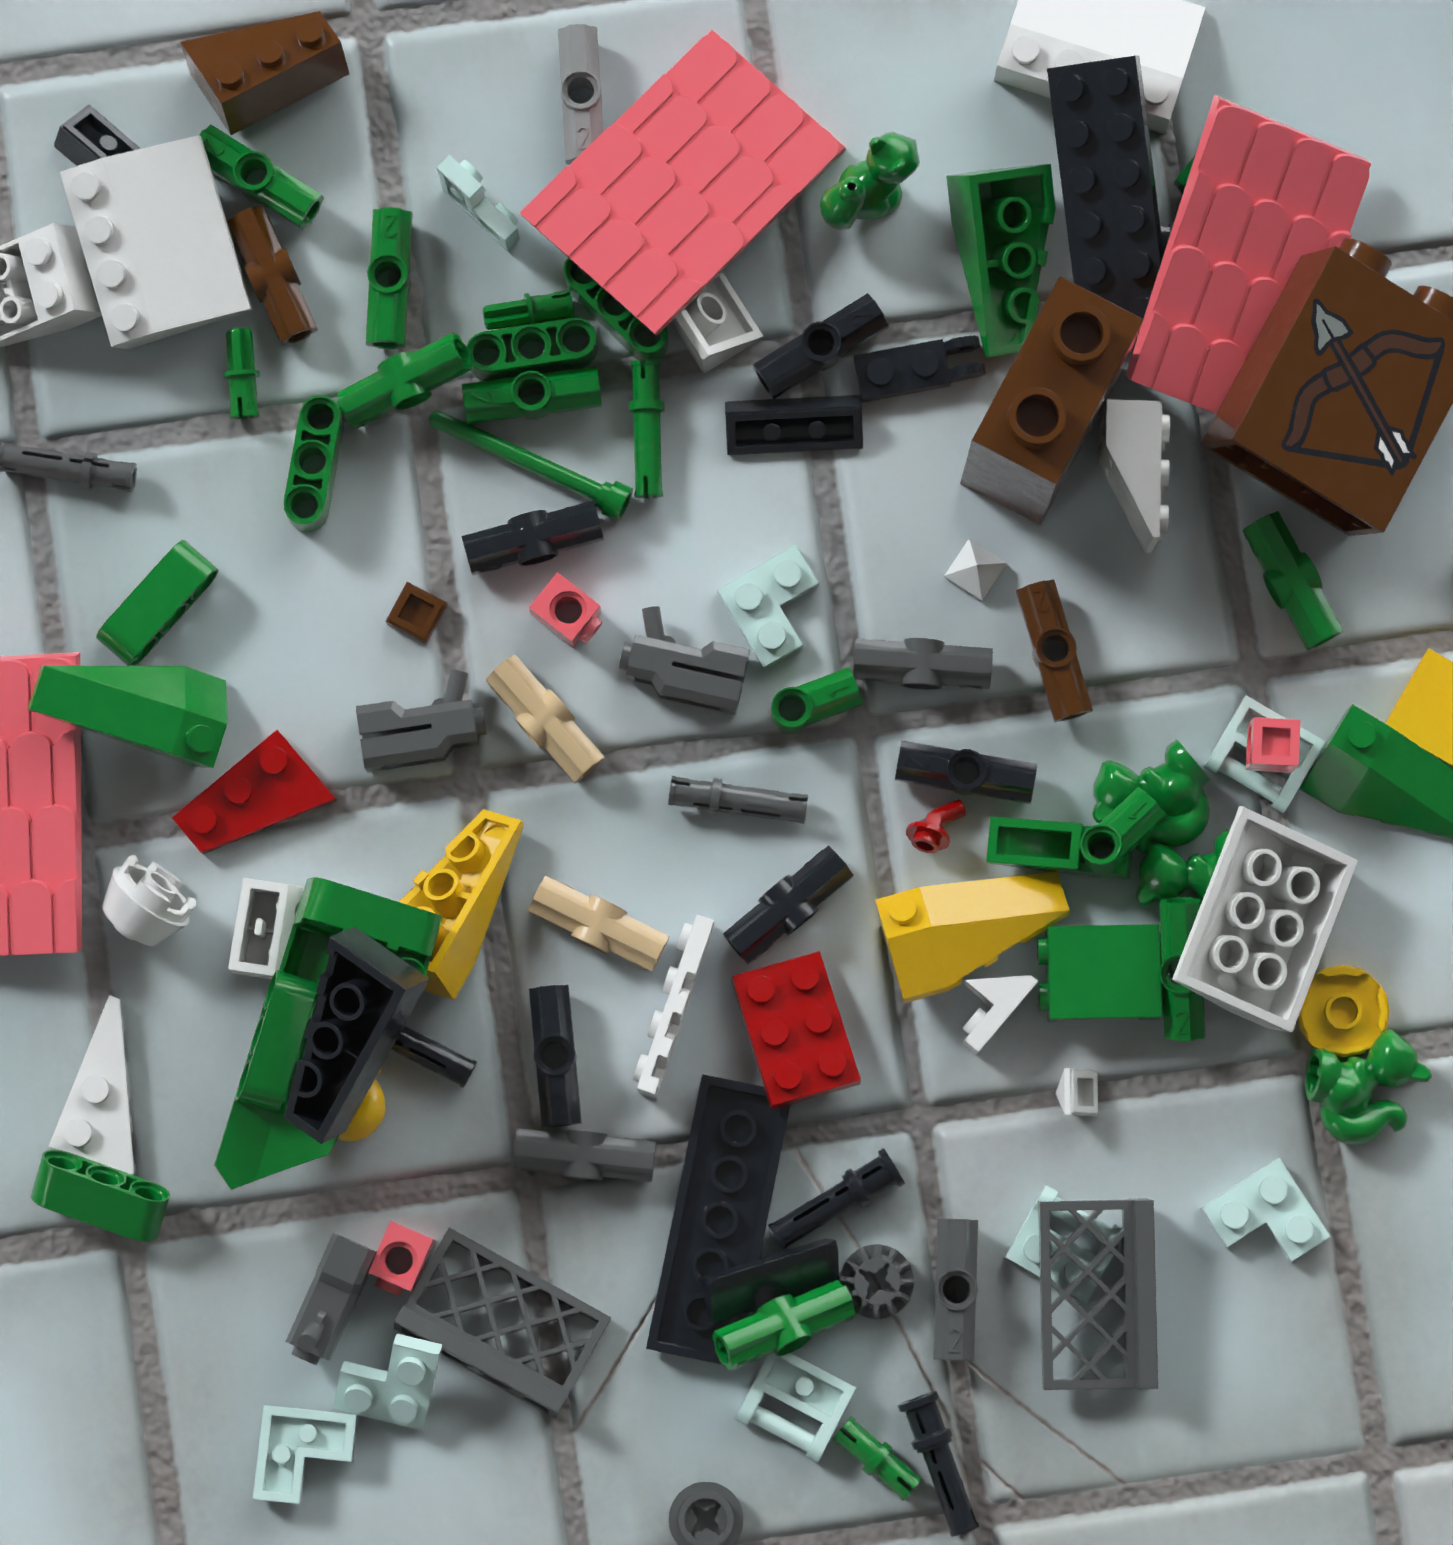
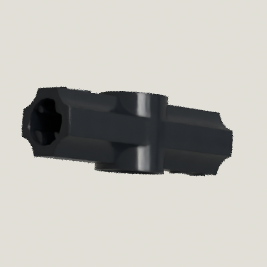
[753,293,889,400]
[461,500,604,576]
[894,740,1037,804]
[723,846,854,965]
[529,985,582,1128]

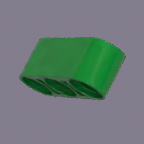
[563,258,669,362]
[467,318,598,381]
[284,396,344,532]
[96,540,219,666]
[31,1150,170,1242]

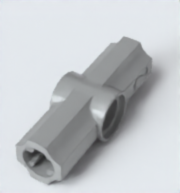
[558,24,603,165]

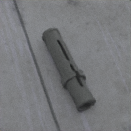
[0,442,137,492]
[668,776,808,824]

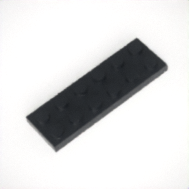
[1047,55,1164,334]
[646,1074,791,1365]

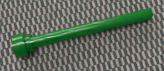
[428,410,633,521]

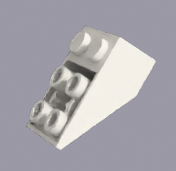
[0,223,102,347]
[1098,399,1170,553]
[228,878,304,979]

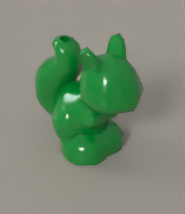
[819,132,920,230]
[1092,739,1210,854]
[1136,829,1229,906]
[1305,1029,1432,1144]

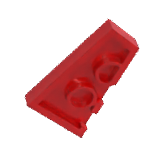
[172,730,337,854]

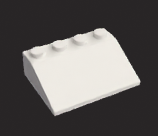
[994,0,1205,134]
[60,135,253,350]
[1172,806,1358,1033]

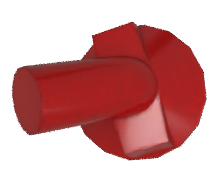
[906,799,966,853]

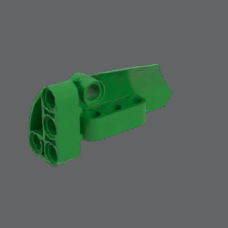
[214,877,443,1190]

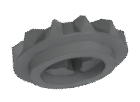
[840,1244,914,1319]
[669,1482,743,1545]

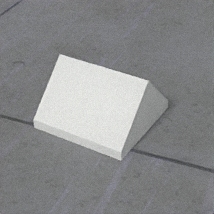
[671,272,763,374]

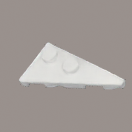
[49,995,136,1175]

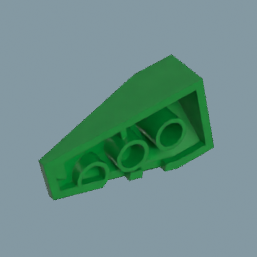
[946,164,1056,357]
[27,666,227,768]
[1299,704,1453,839]

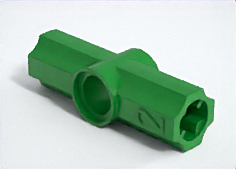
[199,124,324,230]
[365,207,413,350]
[336,333,473,429]
[462,366,602,425]
[1242,511,1343,651]
[1159,897,1206,1041]
[712,1280,856,1371]

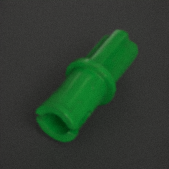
[482,290,574,330]
[224,327,260,419]

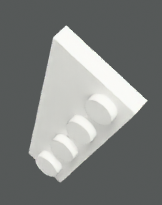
[633,915,714,1099]

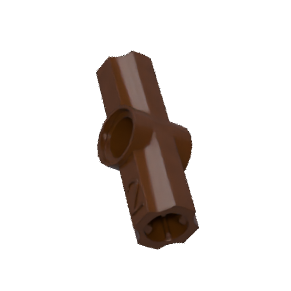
[227,205,318,345]
[1016,579,1093,723]

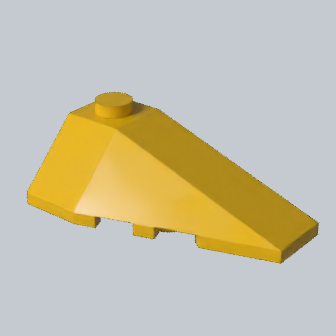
[399,809,524,1000]
[875,871,1070,1004]

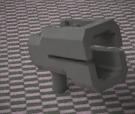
[619,606,750,715]
[356,669,487,773]
[285,1233,377,1365]

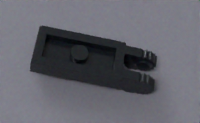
[853,335,986,402]

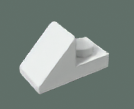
[962,975,1038,1055]

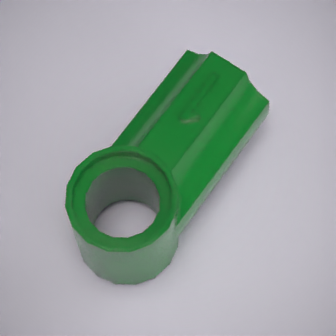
[771,667,863,734]
[1080,786,1167,875]

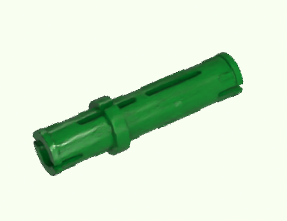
[629,359,665,499]

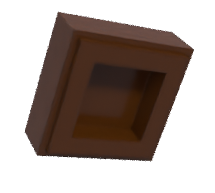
[385,582,448,645]

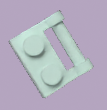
[1204,695,1326,813]
[1005,1185,1122,1304]
[735,1353,856,1463]

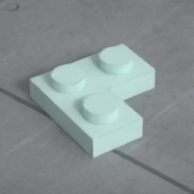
[437,154,520,251]
[717,544,819,670]
[1200,1158,1331,1262]
[333,1334,442,1431]
[252,1404,358,1504]

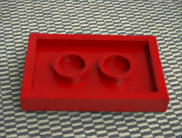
[731,951,861,1110]

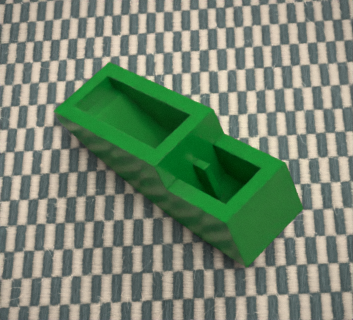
[986,816,1132,879]

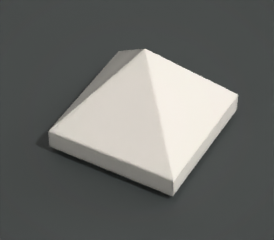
[944,539,1007,601]
[1055,1068,1098,1116]

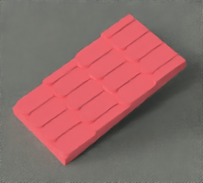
[520,30,846,336]
[1126,94,1371,414]
[0,652,82,956]

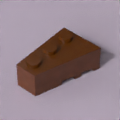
[180,11,349,135]

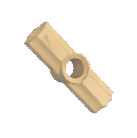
[485,654,605,784]
[528,876,669,972]

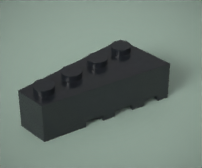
[284,927,430,1144]

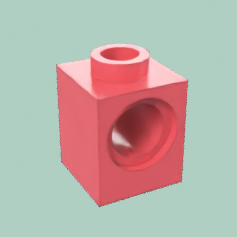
[529,572,602,648]
[1245,717,1301,773]
[368,1221,436,1296]

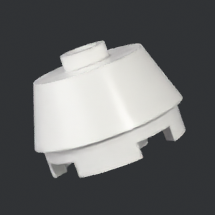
[102,855,197,946]

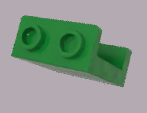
[1037,924,1162,1022]

